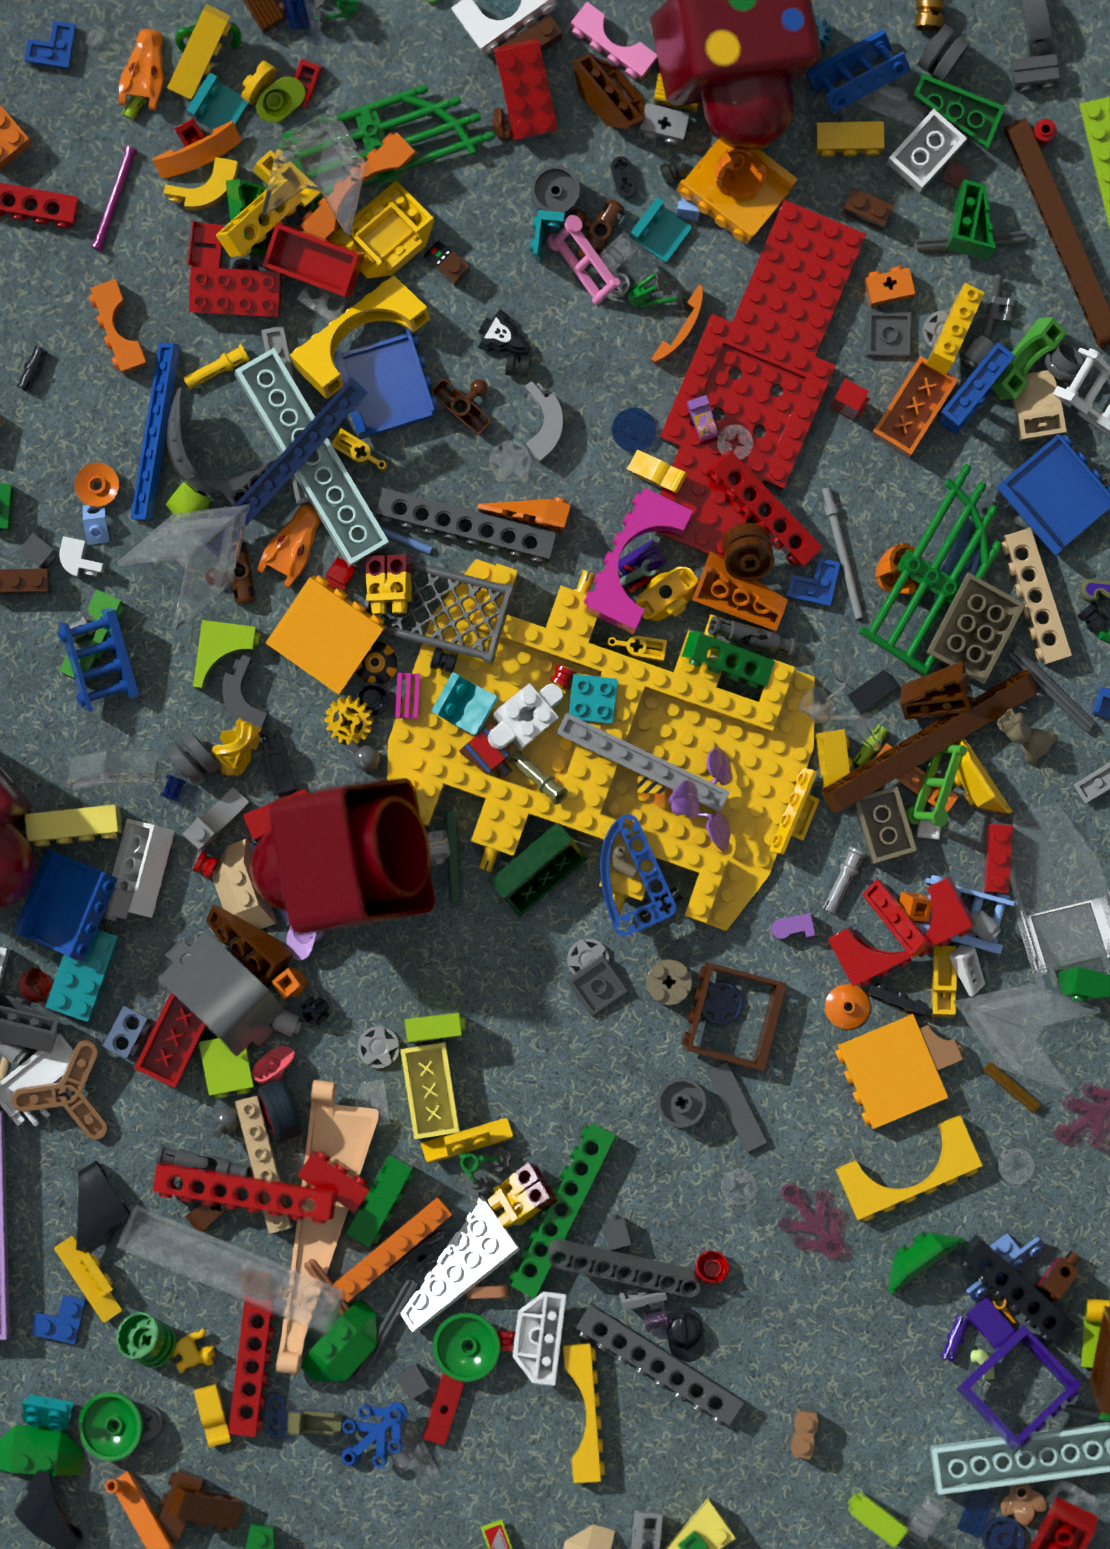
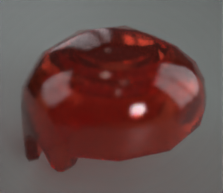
[19,967,53,1003]

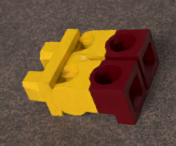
[365,554,414,615]
[488,1162,558,1228]

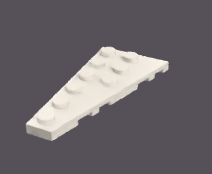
[401,1195,520,1333]

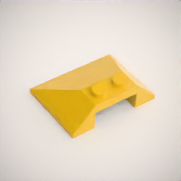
[330,181,435,278]

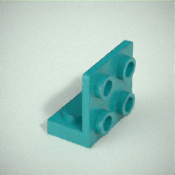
[187,72,248,130]
[630,197,692,263]
[530,210,567,263]
[431,672,498,736]
[569,674,618,724]
[22,1394,74,1431]

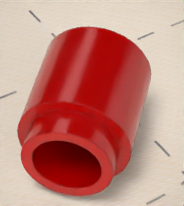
[1033,119,1057,145]

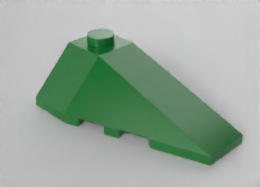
[1056,967,1110,1003]

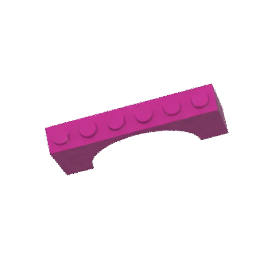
[583,488,693,634]

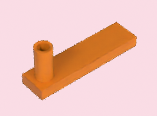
[105,1471,174,1549]

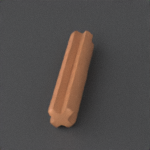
[304,1259,349,1315]

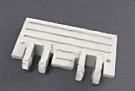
[0,1033,86,1127]

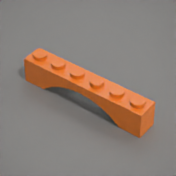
[300,132,418,240]
[333,1196,453,1302]

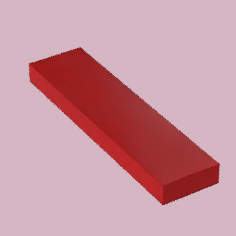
[862,879,931,958]

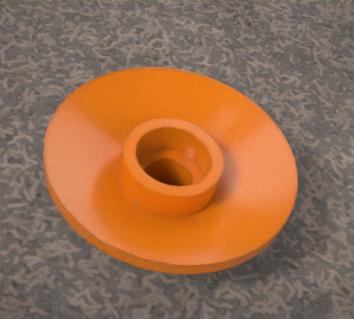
[74,462,119,507]
[825,984,870,1029]

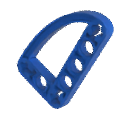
[600,814,676,936]

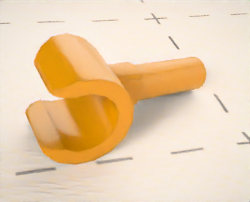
[993,1299,1016,1325]

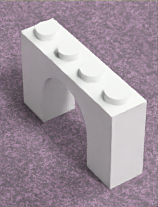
[451,0,557,56]

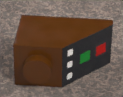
[422,240,470,286]

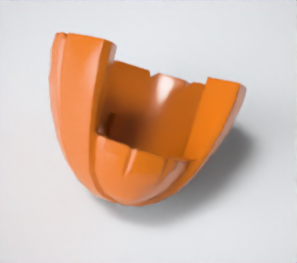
[715,148,767,198]
[875,543,923,594]

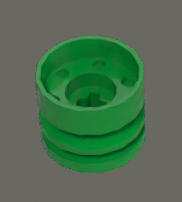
[116,1312,176,1369]

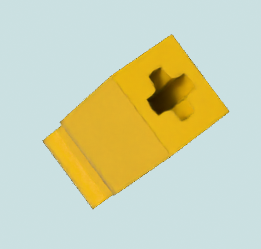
[331,429,388,472]
[627,450,688,494]
[607,636,667,662]
[194,1383,231,1448]

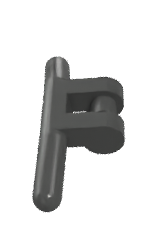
[982,274,1018,338]

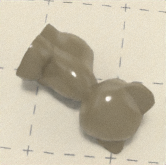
[997,709,1058,765]

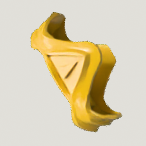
[636,567,698,621]
[211,718,262,777]

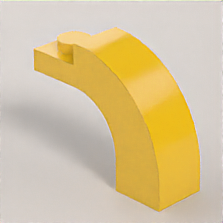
[164,157,239,211]

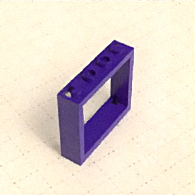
[956,1325,1081,1450]

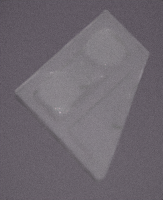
[354,1079,391,1126]

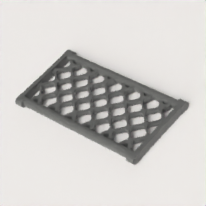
[364,551,515,664]

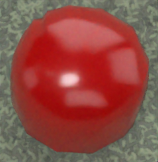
[695,1250,730,1285]

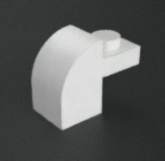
[59,536,105,578]

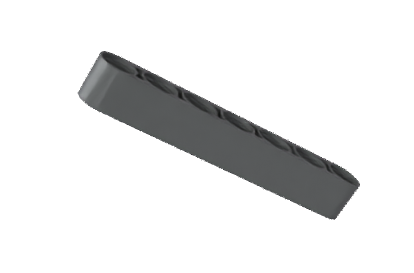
[548,1239,701,1297]

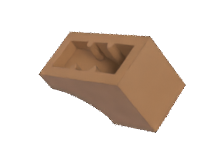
[919,1025,964,1070]

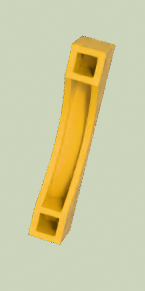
[563,1342,605,1483]

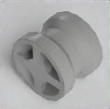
[610,273,630,298]

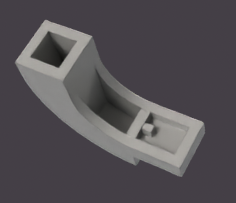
[525,381,563,463]

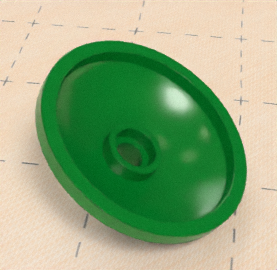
[433,1313,500,1381]
[78,1392,143,1461]

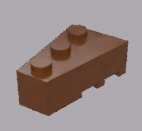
[900,661,973,720]

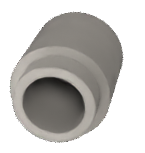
[963,335,995,370]
[970,910,1001,943]
[269,1010,303,1037]
[0,1041,29,1066]

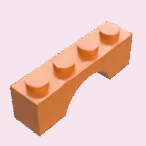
[89,279,148,374]

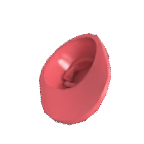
[252,1046,295,1085]

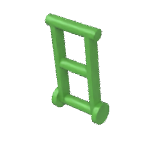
[906,745,967,826]

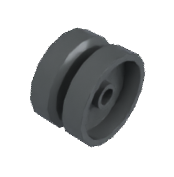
[917,24,971,82]
[531,165,580,216]
[166,730,221,788]
[656,1077,706,1127]

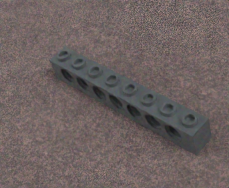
[376,488,556,563]
[576,1303,744,1426]

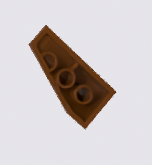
[206,904,293,989]

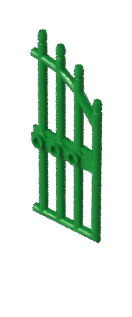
[282,85,495,212]
[858,464,1002,676]

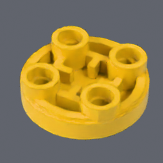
[241,60,277,105]

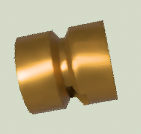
[914,0,945,32]

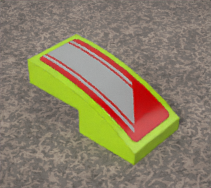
[481,1519,513,1549]

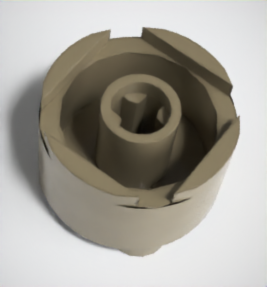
[646,960,692,1005]

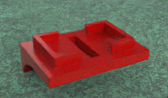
[188,220,224,268]

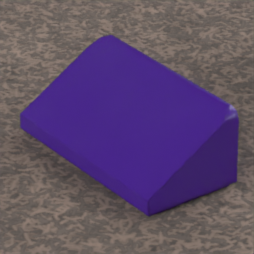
[618,540,667,585]
[966,1297,1015,1349]

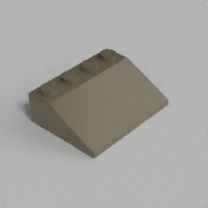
[926,572,1025,684]

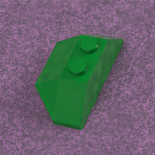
[887,1231,965,1295]
[300,1299,377,1382]
[0,1425,83,1476]

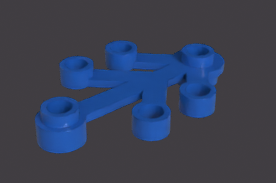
[341,1402,408,1468]

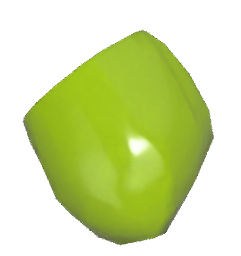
[165,482,212,528]

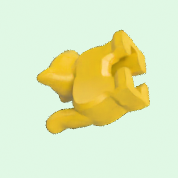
[172,1329,215,1373]

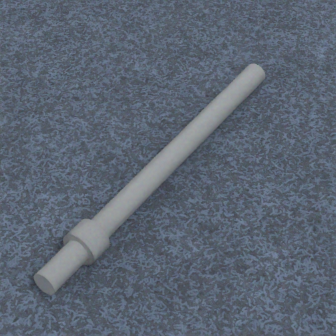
[822,487,864,619]

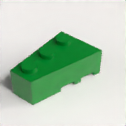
[226,179,275,257]
[946,179,996,261]

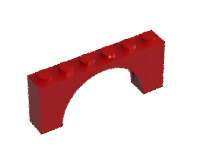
[828,876,975,987]

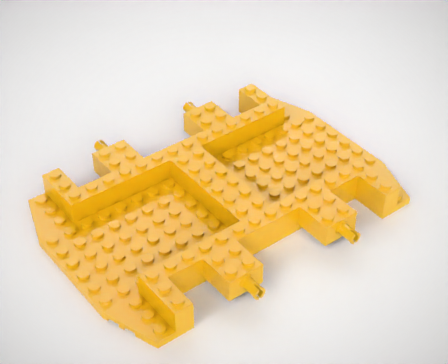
[387,559,815,931]

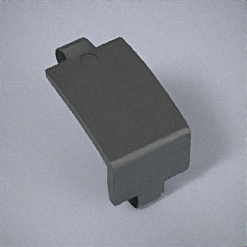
[158,932,284,1056]

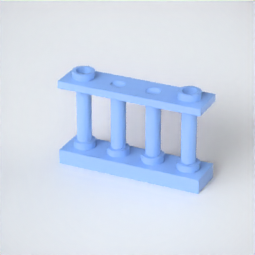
[915,875,1014,954]

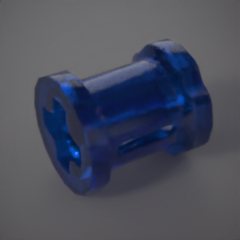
[160,774,186,802]

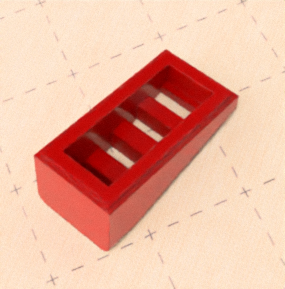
[294,59,324,109]

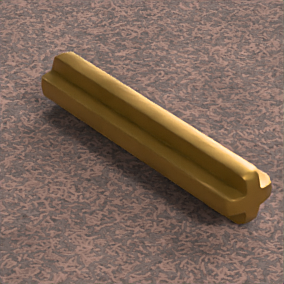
[983,1062,1041,1113]

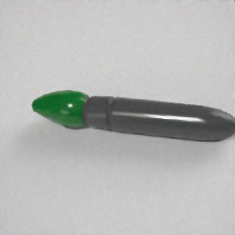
[1060,1404,1110,1421]

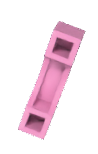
[571,2,658,81]

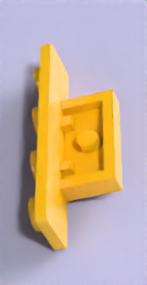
[770,768,820,855]
[421,1118,513,1164]
[54,1236,122,1323]

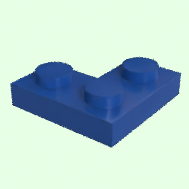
[24,21,77,69]
[786,558,840,607]
[31,1295,86,1344]

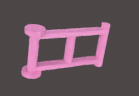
[547,215,620,305]

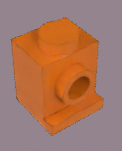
[899,891,932,922]
[272,968,309,1000]

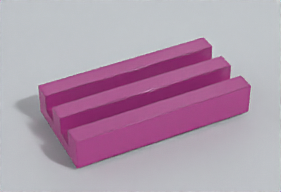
[395,673,421,719]

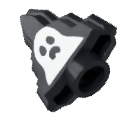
[478,309,531,355]

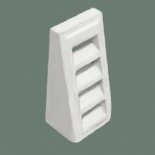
[950,945,985,997]

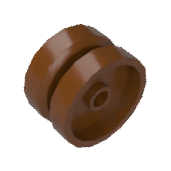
[722,523,775,581]

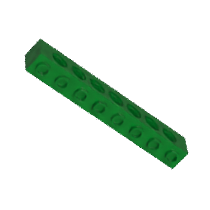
[509,1123,616,1298]

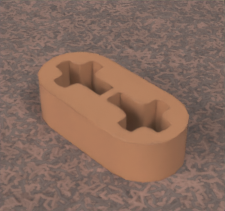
[466,1285,509,1299]

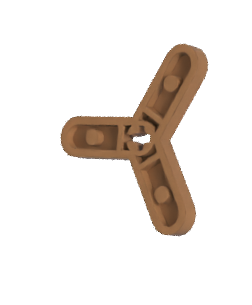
[11,1040,107,1140]

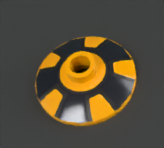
[355,641,398,684]

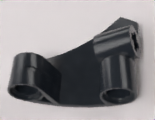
[76,1160,134,1253]
[15,1470,83,1549]

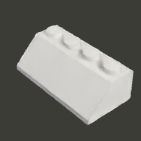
[112,819,175,918]

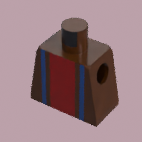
[459,723,513,779]
[1034,1250,1081,1302]

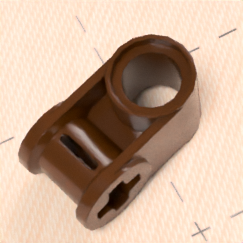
[185,1194,227,1234]

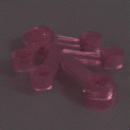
[1054,1083,1110,1147]
[779,1183,843,1257]

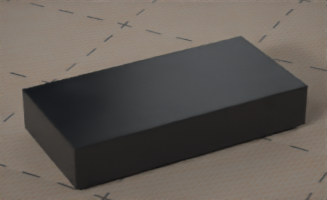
[847,670,897,714]

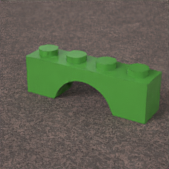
[991,317,1067,400]
[59,589,124,684]

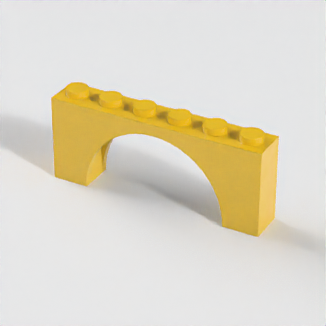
[290,275,431,399]
[835,1115,982,1222]

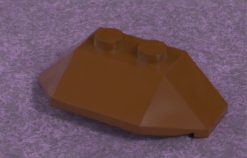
[573,53,645,129]

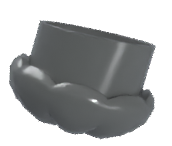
[1045,343,1084,382]

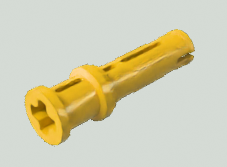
[183,344,250,390]

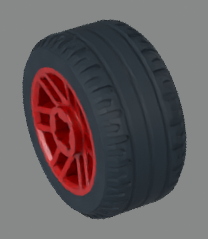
[258,1080,303,1142]

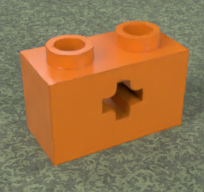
[864,266,915,307]

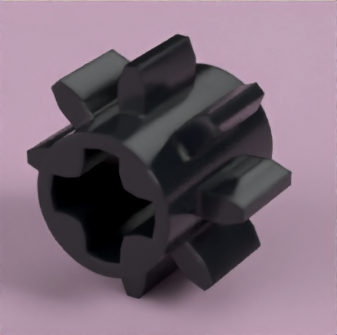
[301,996,330,1025]

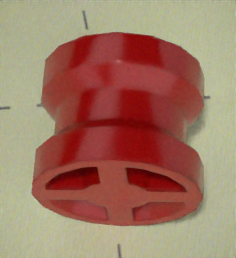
[549,664,576,690]
[192,851,219,879]
[497,1331,515,1351]

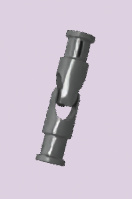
[708,616,797,657]
[156,1144,249,1177]

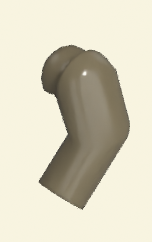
[611,846,637,878]

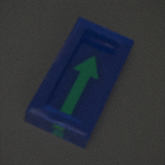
[957,1489,996,1537]

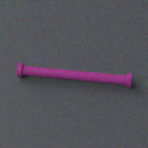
[90,146,138,251]

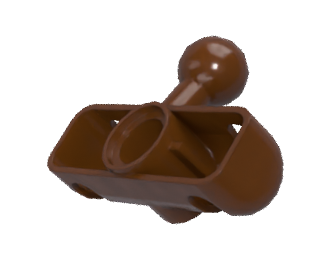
[570,199,625,264]
[432,379,490,435]
[204,538,256,605]

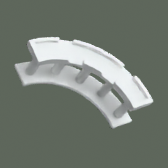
[1053,348,1110,435]

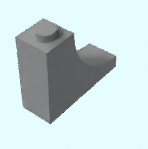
[183,787,250,851]

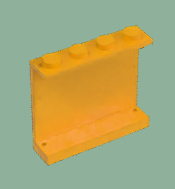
[676,139,798,244]
[266,575,387,695]
[835,1014,948,1129]

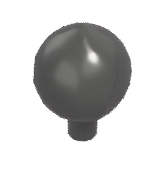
[347,740,380,772]
[213,1106,240,1138]

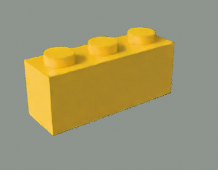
[815,121,884,157]

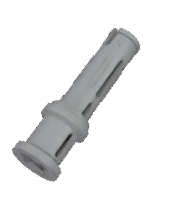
[822,846,867,914]

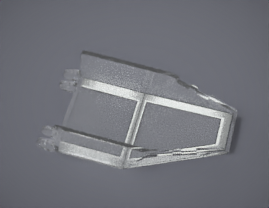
[1010,803,1110,991]

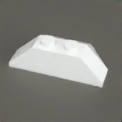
[513,1291,566,1386]

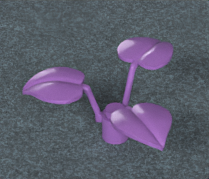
[669,746,731,852]

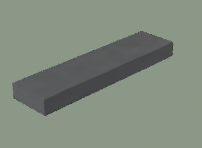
[707,1061,767,1152]

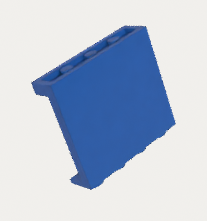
[334,328,438,440]
[996,434,1110,556]
[13,849,118,962]

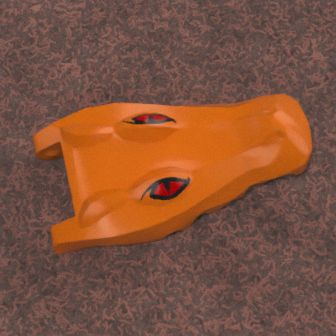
[118,29,164,111]
[256,504,321,589]

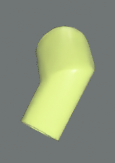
[970,1349,995,1379]

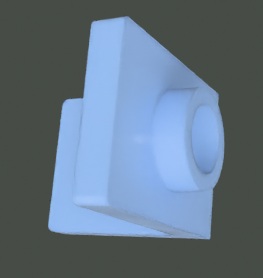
[83,505,110,545]

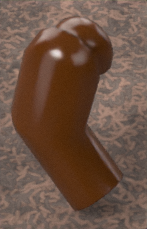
[492,108,511,141]

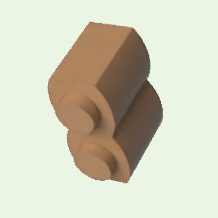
[790,1409,818,1459]

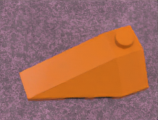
[477,497,571,533]

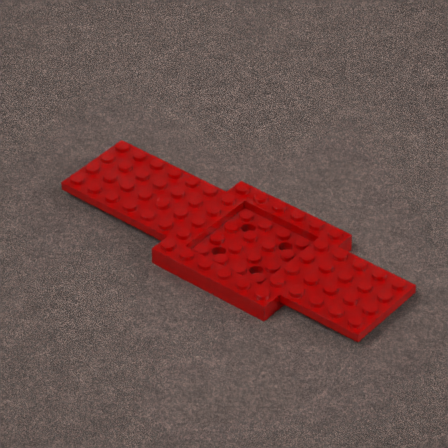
[655,200,866,559]

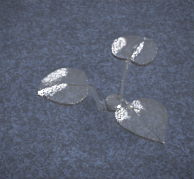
[798,652,882,751]

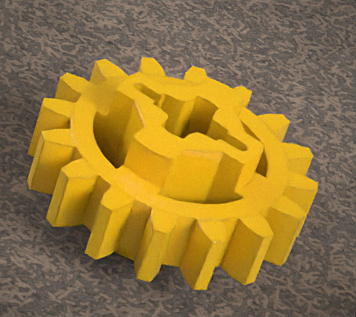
[324,695,374,745]

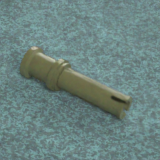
[510,751,568,805]

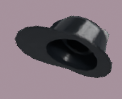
[666,1307,705,1362]

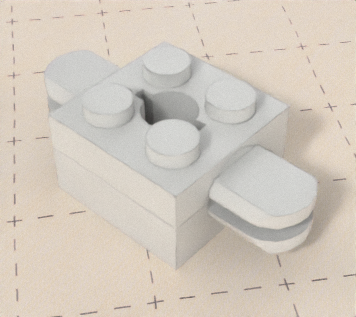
[488,683,563,751]

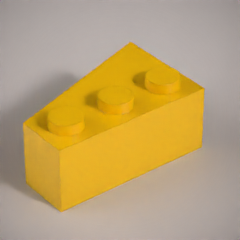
[815,729,853,802]

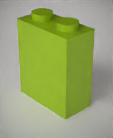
[405,1013,466,1042]
[199,1038,255,1099]
[848,1491,908,1548]

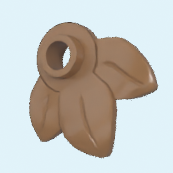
[1001,1483,1047,1526]

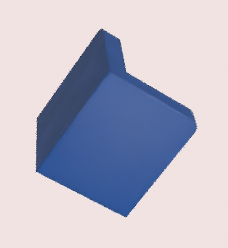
[1091,687,1110,719]

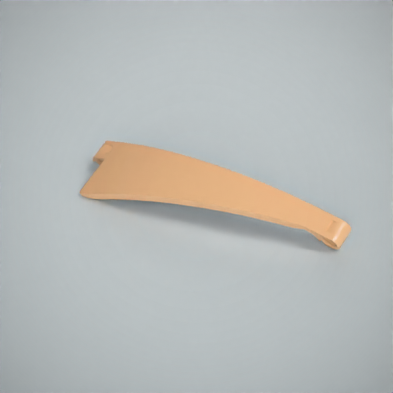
[276,1080,379,1375]

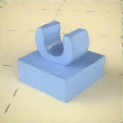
[676,198,700,221]

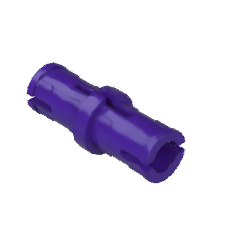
[940,1315,970,1362]

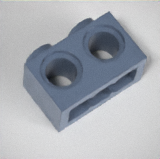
[103,1006,151,1059]

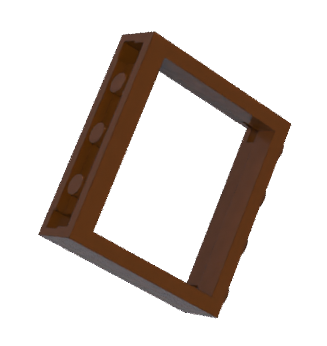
[681,962,787,1071]
[1089,1306,1110,1415]

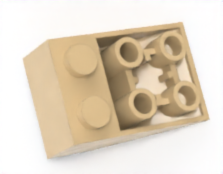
[1012,370,1067,443]

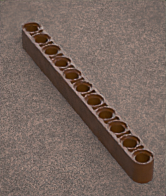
[1004,118,1110,348]
[822,670,1039,813]

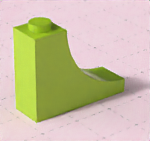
[193,620,260,689]

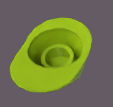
[256,77,305,123]

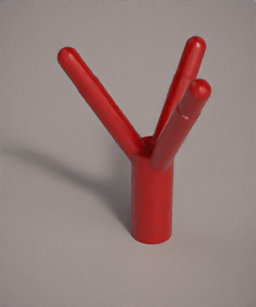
[624,565,664,593]

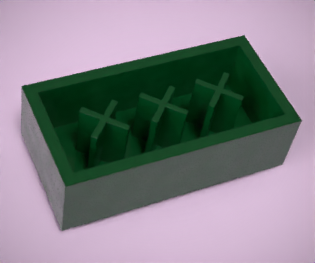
[489,822,588,917]

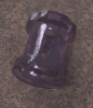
[643,1308,669,1333]

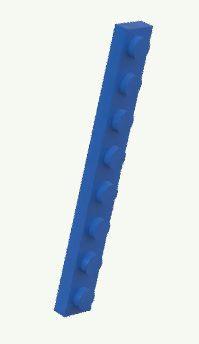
[131,343,180,521]

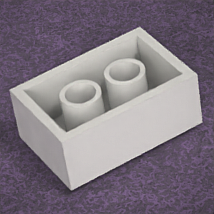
[887,109,967,193]

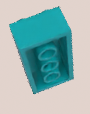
[45,929,120,1022]

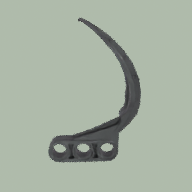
[167,388,275,507]

